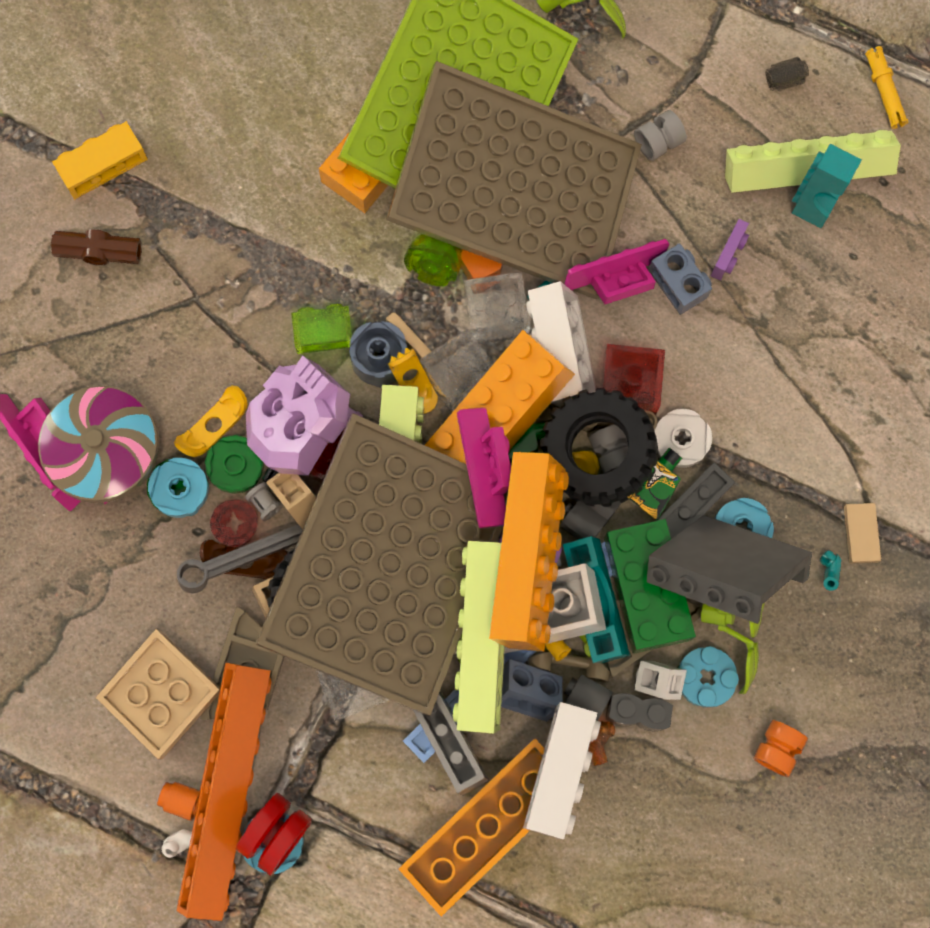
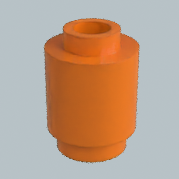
[157,782,200,821]

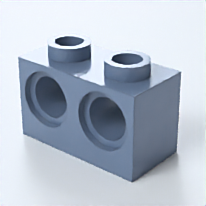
[648,243,712,315]
[501,659,563,722]

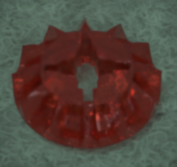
[210,500,258,547]

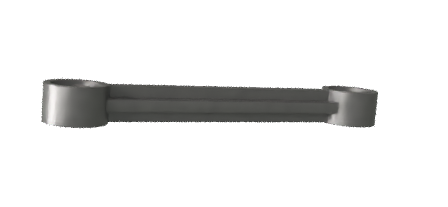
[177,524,303,594]

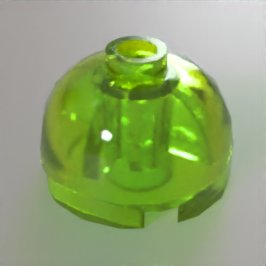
[404,234,462,287]

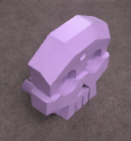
[246,355,363,475]

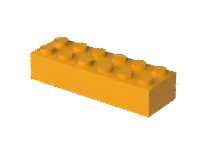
[425,330,575,464]
[489,452,569,652]
[399,738,545,916]

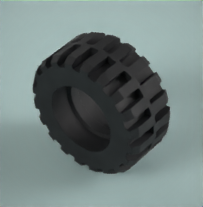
[540,388,658,507]

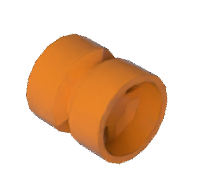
[753,720,808,777]

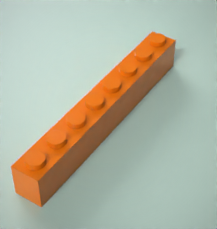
[176,663,271,921]

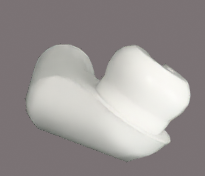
[162,829,192,858]

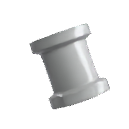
[245,482,283,521]

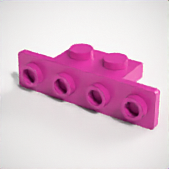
[564,239,669,305]
[0,394,57,490]
[457,408,511,528]

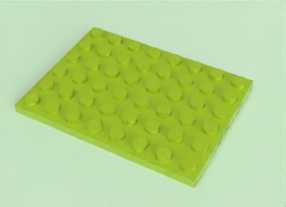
[337,0,578,189]

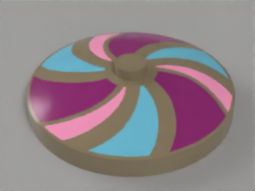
[38,386,159,503]

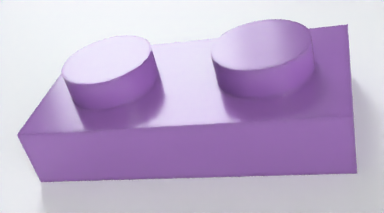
[711,219,749,281]

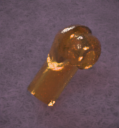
[588,721,616,766]

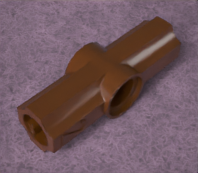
[51,229,142,265]

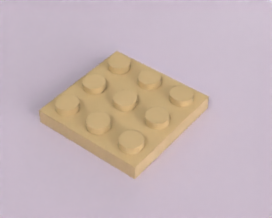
[96,629,220,759]

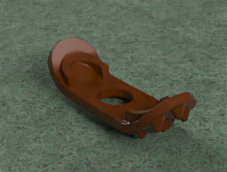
[200,540,288,579]

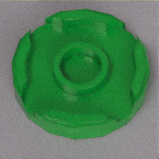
[205,435,264,494]

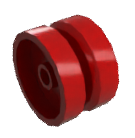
[235,793,313,876]

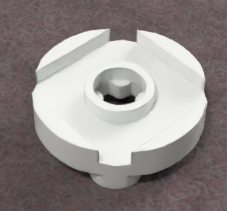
[654,409,712,468]

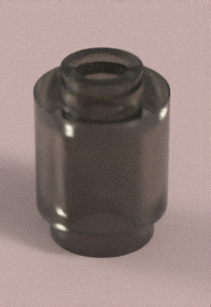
[765,56,809,91]

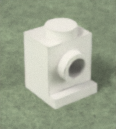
[634,660,687,700]

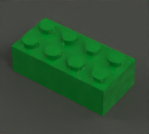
[604,519,696,654]

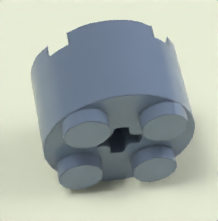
[349,321,407,388]

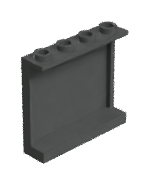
[647,515,812,624]

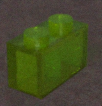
[291,304,353,354]

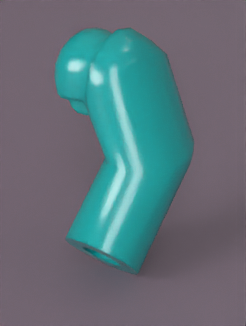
[820,550,842,591]

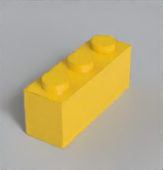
[52,121,148,200]

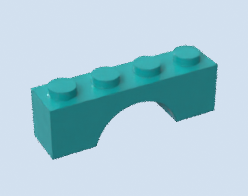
[791,144,862,228]
[563,536,630,663]

